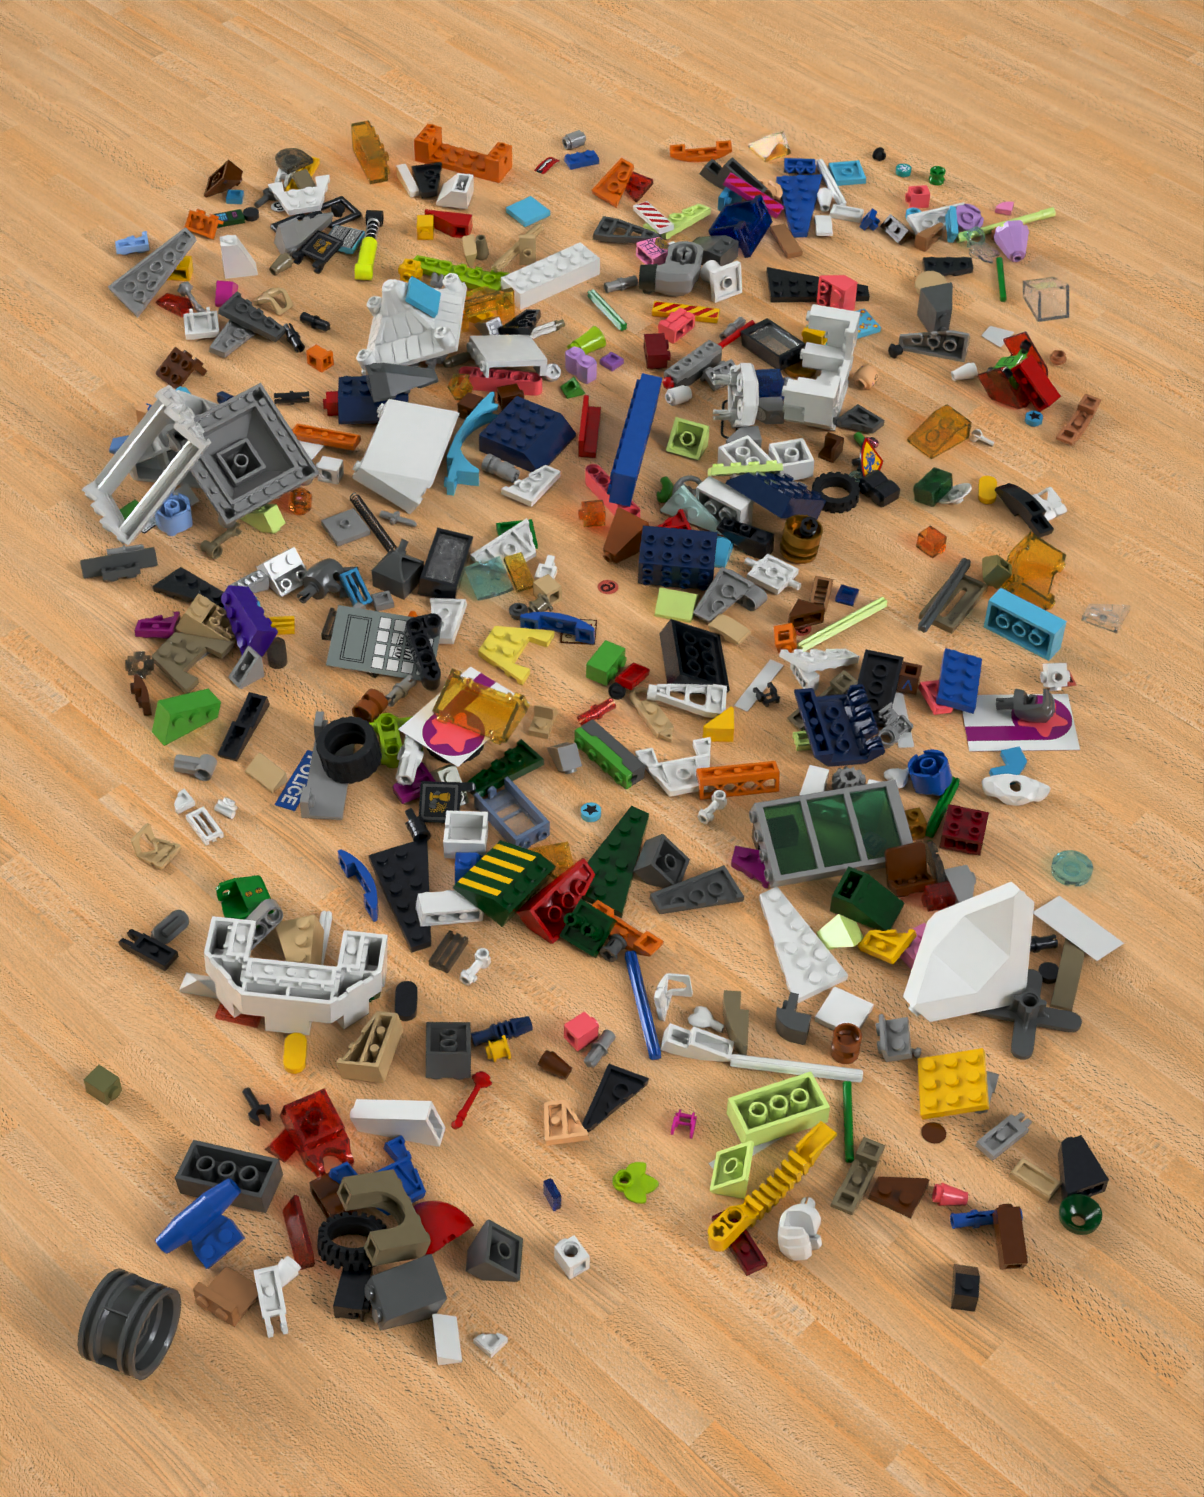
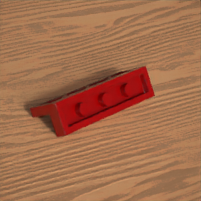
[578,395,601,458]

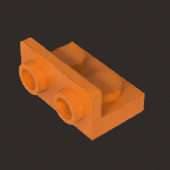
[184,209,224,239]

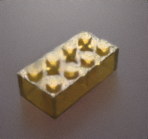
[351,120,390,185]

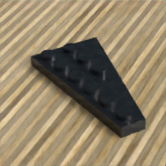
[766,267,870,303]
[368,837,431,953]

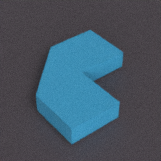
[989,746,1027,785]

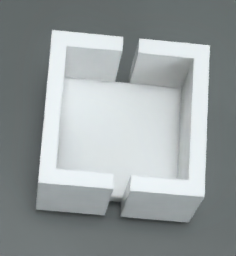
[443,810,488,859]

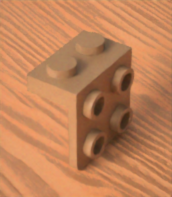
[193,1267,259,1327]

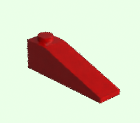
[516,858,596,944]

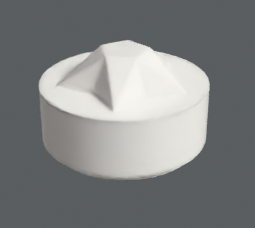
[544,363,561,382]

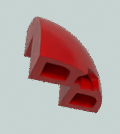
[413,1201,474,1255]

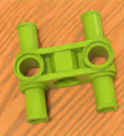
[369,713,424,768]

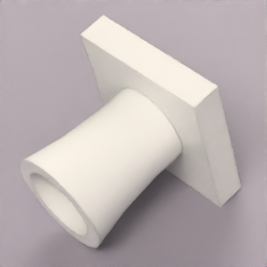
[700,260,742,303]

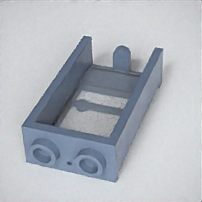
[474,776,550,849]

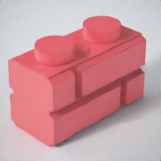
[658,308,695,344]

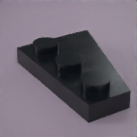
[500,309,541,335]

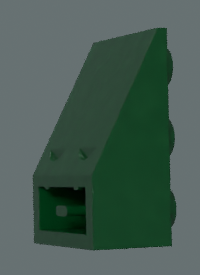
[830,866,905,931]

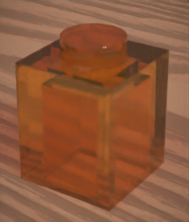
[916,525,947,558]

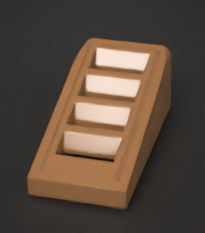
[914,222,943,252]
[809,576,833,612]

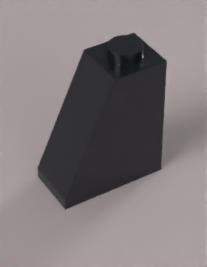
[1058,1135,1109,1201]

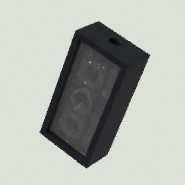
[418,527,473,599]

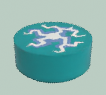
[896,164,912,177]

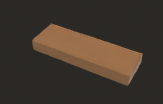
[770,224,803,259]

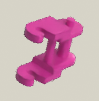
[671,1109,697,1139]

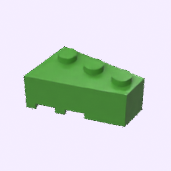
[152,688,221,746]

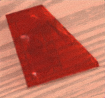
[625,172,653,203]

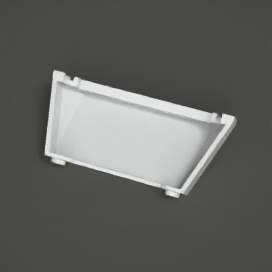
[352,399,460,514]

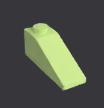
[240,504,286,534]

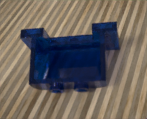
[708,195,773,258]

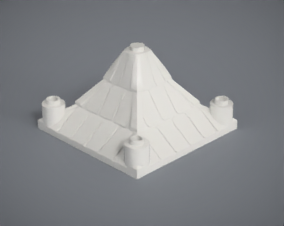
[356,273,467,375]

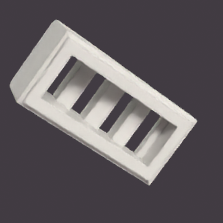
[790,663,820,691]

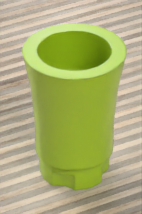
[567,326,606,355]

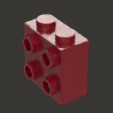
[939,804,989,856]

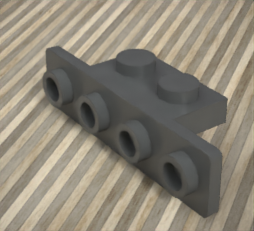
[80,547,158,582]

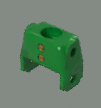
[216,875,275,929]

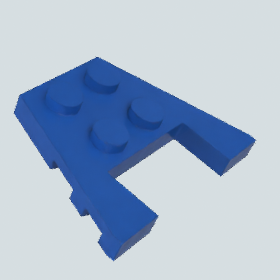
[329,1135,426,1216]

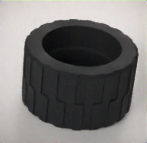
[316,716,382,784]

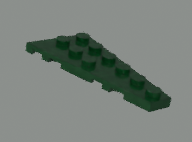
[581,806,649,918]

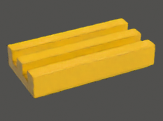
[266,616,295,635]

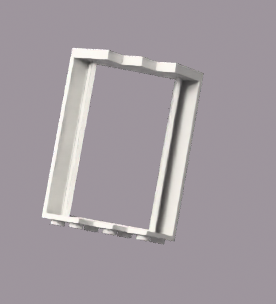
[82,385,211,545]

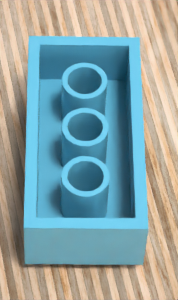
[984,588,1067,661]

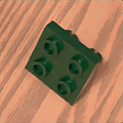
[559,899,617,958]

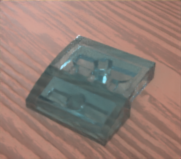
[464,556,514,600]

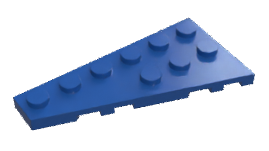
[776,174,822,238]

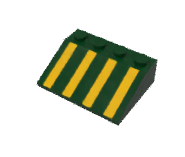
[453,840,556,927]

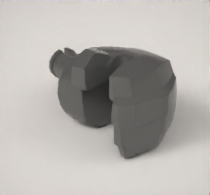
[297,558,345,603]
[996,689,1056,723]

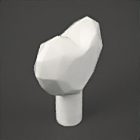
[884,767,910,788]
[688,1006,725,1033]

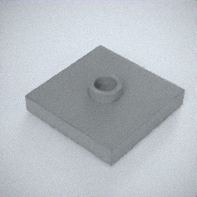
[321,508,371,547]

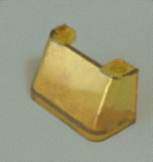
[998,532,1066,611]
[432,668,530,745]

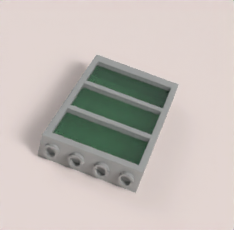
[749,780,913,888]

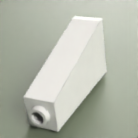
[350,1099,446,1147]

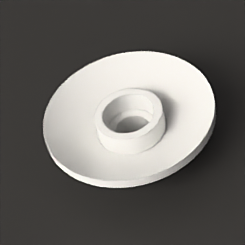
[938,483,972,505]

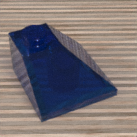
[755,369,784,400]

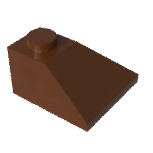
[204,159,243,198]

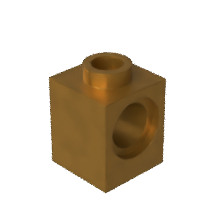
[905,807,927,841]

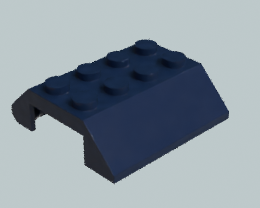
[338,375,409,424]
[794,684,885,767]

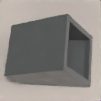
[917,282,953,332]
[365,1254,447,1331]

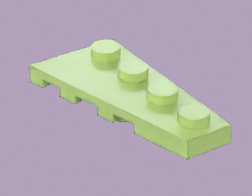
[643,204,711,240]
[707,460,783,477]

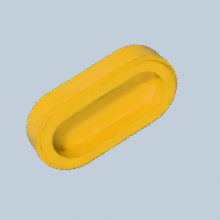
[978,476,997,504]
[283,1032,308,1074]

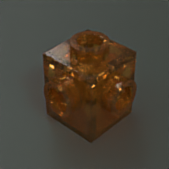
[578,500,606,527]

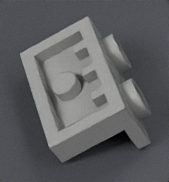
[700,359,735,392]
[876,1014,912,1062]

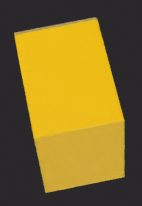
[702,706,734,742]

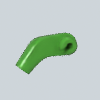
[656,476,674,503]

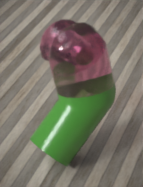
[854,432,879,449]

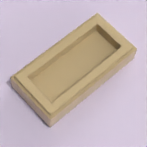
[1009,1158,1062,1202]

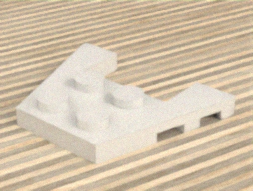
[268,175,330,215]
[635,737,711,797]

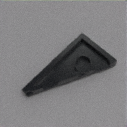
[582,1064,649,1133]

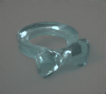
[963,227,985,248]

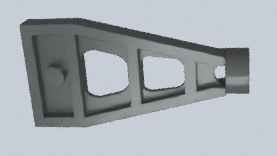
[593,216,661,243]

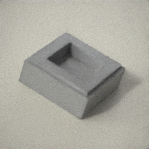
[371,590,394,611]

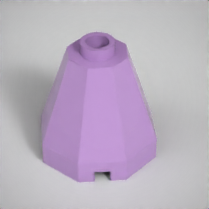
[994,220,1029,262]

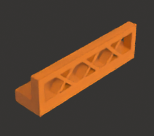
[696,761,780,800]

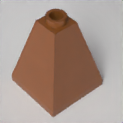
[603,507,649,564]

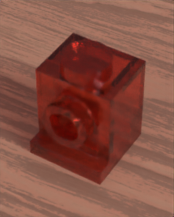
[921,881,956,912]

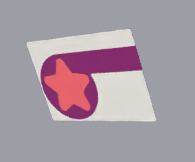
[398,667,530,767]
[962,694,1080,751]

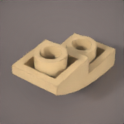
[708,614,751,645]

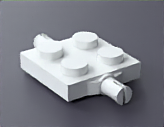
[744,554,801,595]

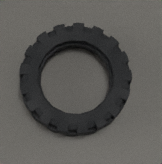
[812,472,860,514]

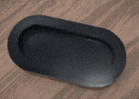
[395,981,418,1021]

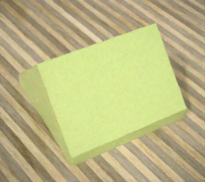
[666,417,709,460]
[655,587,700,623]
[710,1140,754,1199]

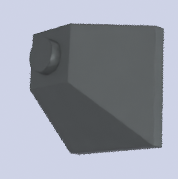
[466,1220,523,1282]

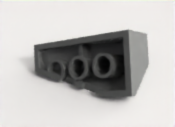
[365,363,438,402]

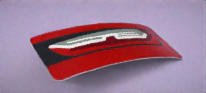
[534,157,560,175]

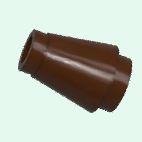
[538,1050,573,1079]

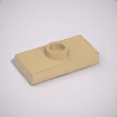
[519,235,536,265]

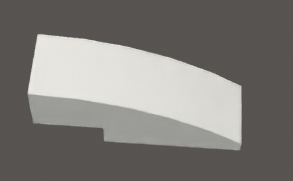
[660,1023,734,1062]

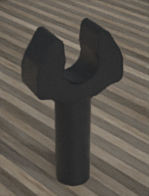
[242,1087,272,1126]

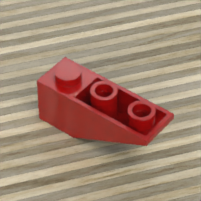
[425,209,473,238]

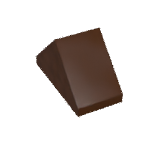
[788,599,825,630]

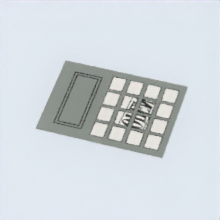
[326,605,442,681]

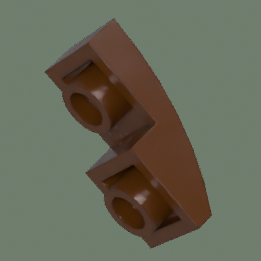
[130,674,152,716]

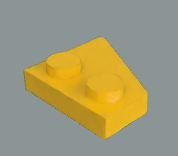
[858,929,917,964]

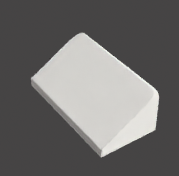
[432,1314,462,1366]

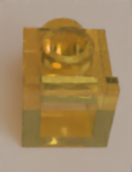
[448,373,473,400]

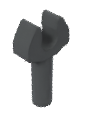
[254,188,276,208]

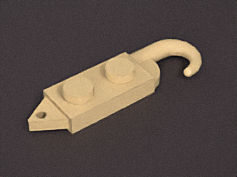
[629,687,674,743]

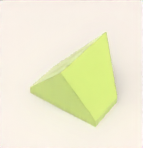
[817,914,864,950]

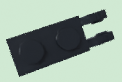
[119,929,179,971]

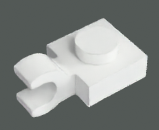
[534,555,557,581]

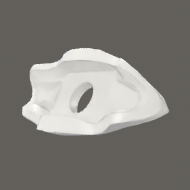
[981,774,1051,806]

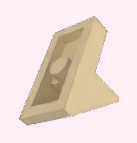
[529,705,558,739]

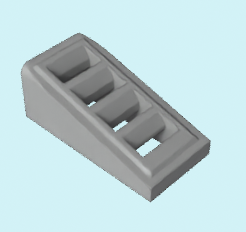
[227,570,269,593]

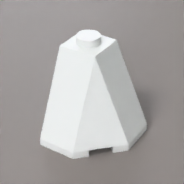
[219,235,258,279]

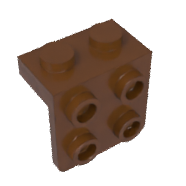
[156,347,207,389]
[885,841,936,897]

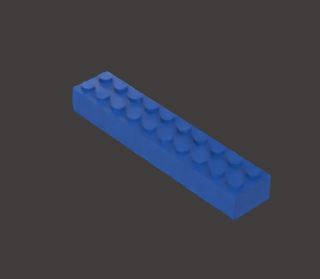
[607,373,662,507]

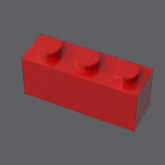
[1010,354,1061,412]

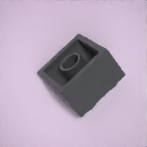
[634,834,690,888]

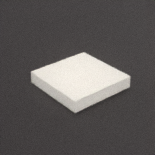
[815,986,874,1030]

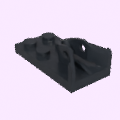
[856,649,904,728]

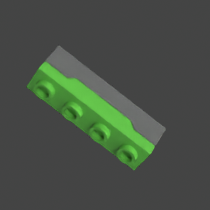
[574,719,645,789]

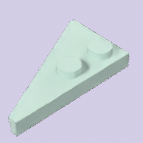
[660,485,722,535]

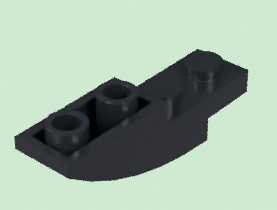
[995,483,1054,538]

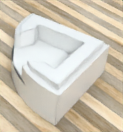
[174,789,195,814]
[473,1333,508,1358]

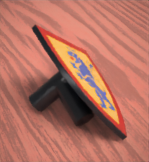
[852,437,884,477]

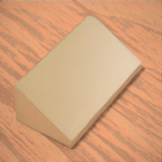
[462,234,477,268]
[245,753,287,793]

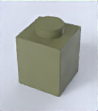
[84,1065,122,1105]

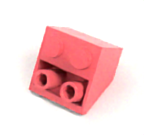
[816,275,858,311]

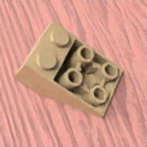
[176,593,237,644]

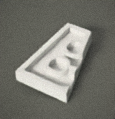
[430,598,467,644]

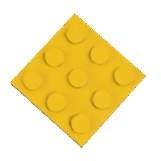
[917,1048,989,1120]

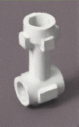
[698,790,727,824]
[460,948,491,986]

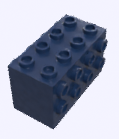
[638,526,718,591]

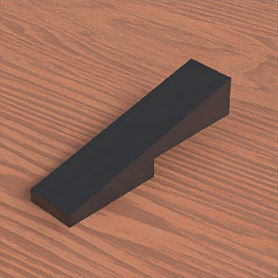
[218,692,270,761]

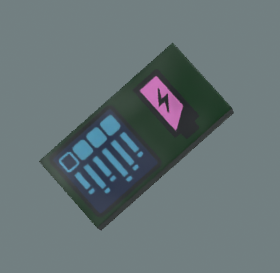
[214,209,245,228]

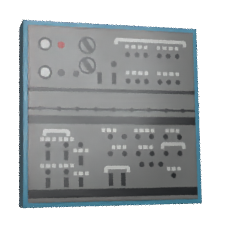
[328,225,365,254]

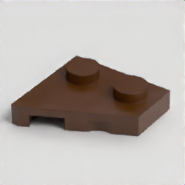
[868,1177,930,1219]

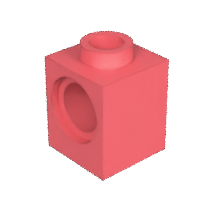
[905,185,930,208]

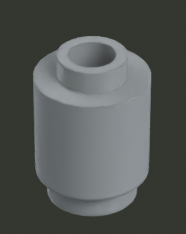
[562,130,586,150]

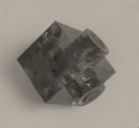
[125,651,154,679]

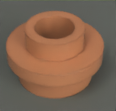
[1049,350,1067,365]

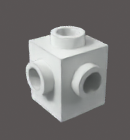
[1040,663,1070,691]

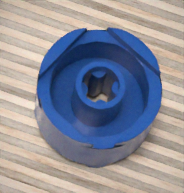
[908,749,953,796]

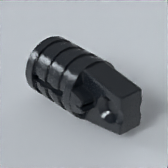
[405,808,431,841]

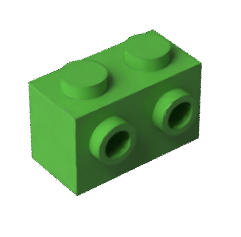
[586,640,627,686]

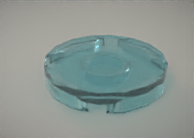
[1051,850,1093,887]

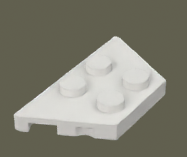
[470,518,536,575]

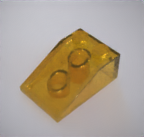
[907,404,972,459]

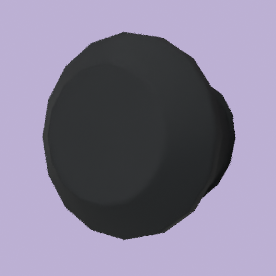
[872,147,886,161]
[331,203,345,217]
[888,344,903,358]
[608,682,626,700]

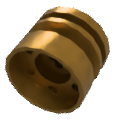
[780,514,823,564]

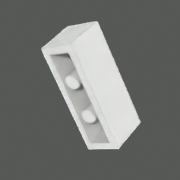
[416,890,484,927]

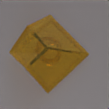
[748,130,791,162]

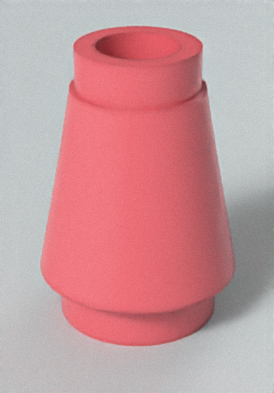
[932,1183,968,1206]

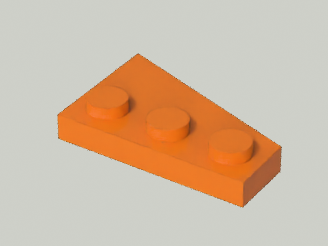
[592,157,634,208]

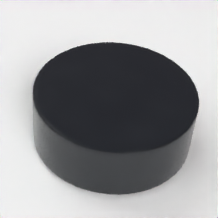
[243,207,259,221]
[1038,962,1059,984]

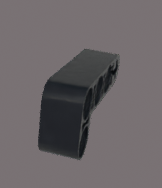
[405,613,442,690]

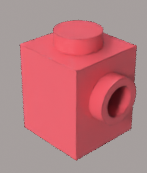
[564,1011,599,1052]

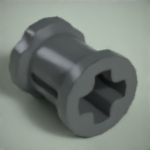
[599,934,627,962]

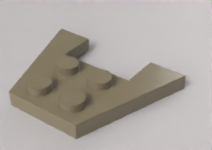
[151,632,234,694]

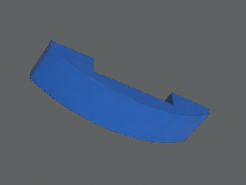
[520,612,595,644]
[338,849,379,922]

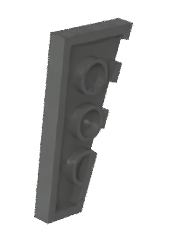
[218,291,285,343]
[650,865,744,914]

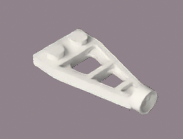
[647,684,727,718]

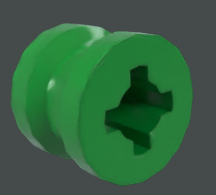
[929,166,946,185]

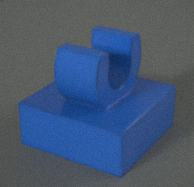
[860,208,880,231]

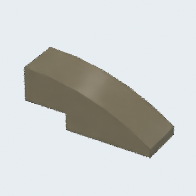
[723,990,749,1055]

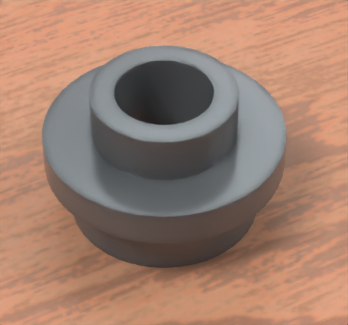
[509,603,528,620]

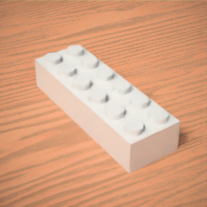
[501,242,600,310]

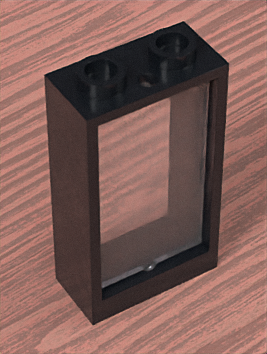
[741,318,806,371]

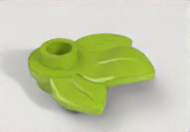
[612,1162,659,1204]

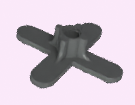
[976,969,1082,1060]

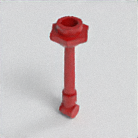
[451,1071,492,1130]

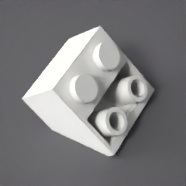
[436,173,474,209]
[256,547,307,597]

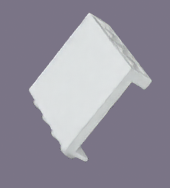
[467,335,547,378]

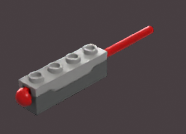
[662,320,755,390]

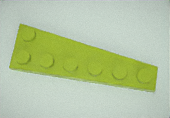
[413,255,509,296]

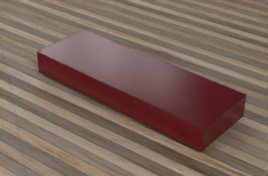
[712,1211,768,1276]

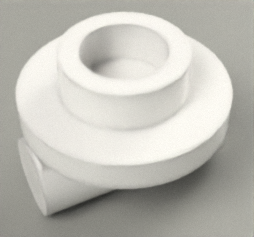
[214,797,238,819]

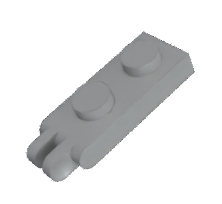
[976,1112,1032,1161]

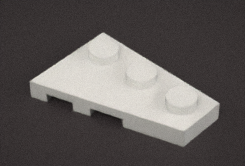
[501,465,561,507]

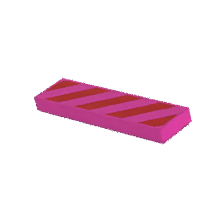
[723,173,784,219]

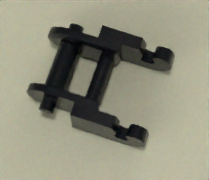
[753,682,780,707]

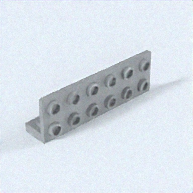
[300,711,355,820]

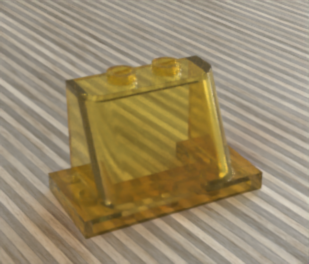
[460,286,515,334]

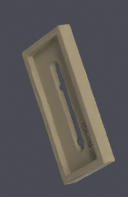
[919,575,988,634]

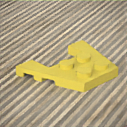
[478,626,554,685]

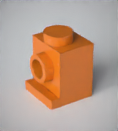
[306,344,334,373]
[774,623,797,653]

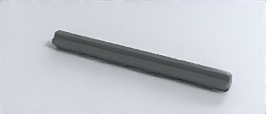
[918,558,971,633]

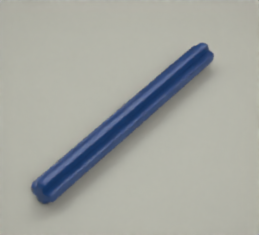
[625,950,661,1060]

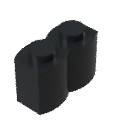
[859,470,900,507]

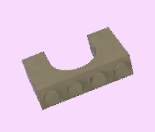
[337,1169,431,1266]

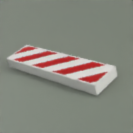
[633,201,674,234]

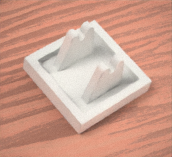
[183,307,220,340]

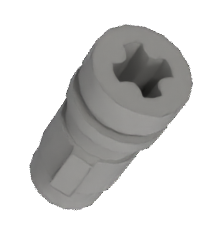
[481,453,520,483]

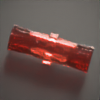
[577,698,616,726]

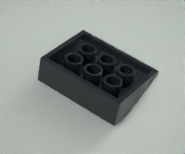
[659,619,730,694]

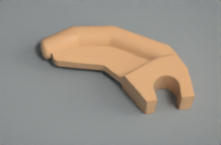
[759,179,783,200]

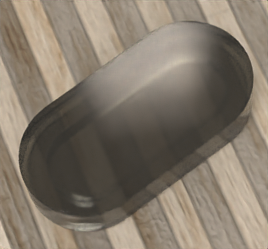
[267,637,288,669]

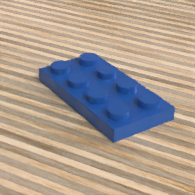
[936,648,982,714]

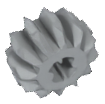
[832,765,866,800]

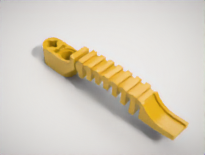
[708,1121,837,1252]

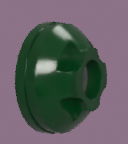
[1059,1194,1102,1235]

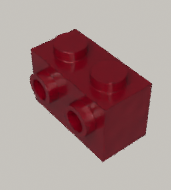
[643,333,671,369]

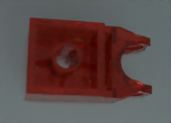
[280,1088,354,1178]

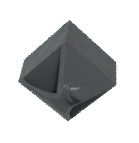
[372,539,424,600]

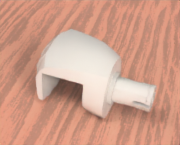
[778,1197,822,1261]

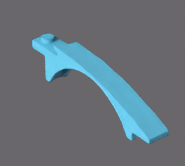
[444,392,498,496]

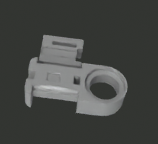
[876,702,913,749]

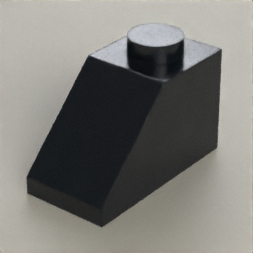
[951,1264,980,1312]

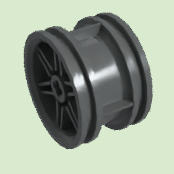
[77,1268,181,1380]

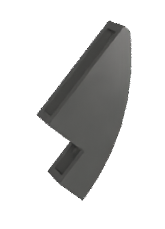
[699,157,768,193]

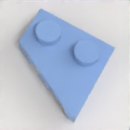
[115,231,150,255]

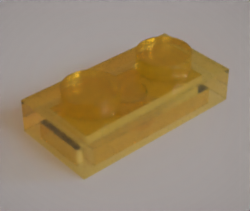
[504,552,534,593]

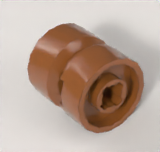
[352,689,388,722]
[831,1023,862,1064]

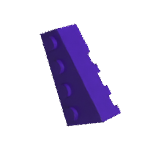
[221,585,278,657]

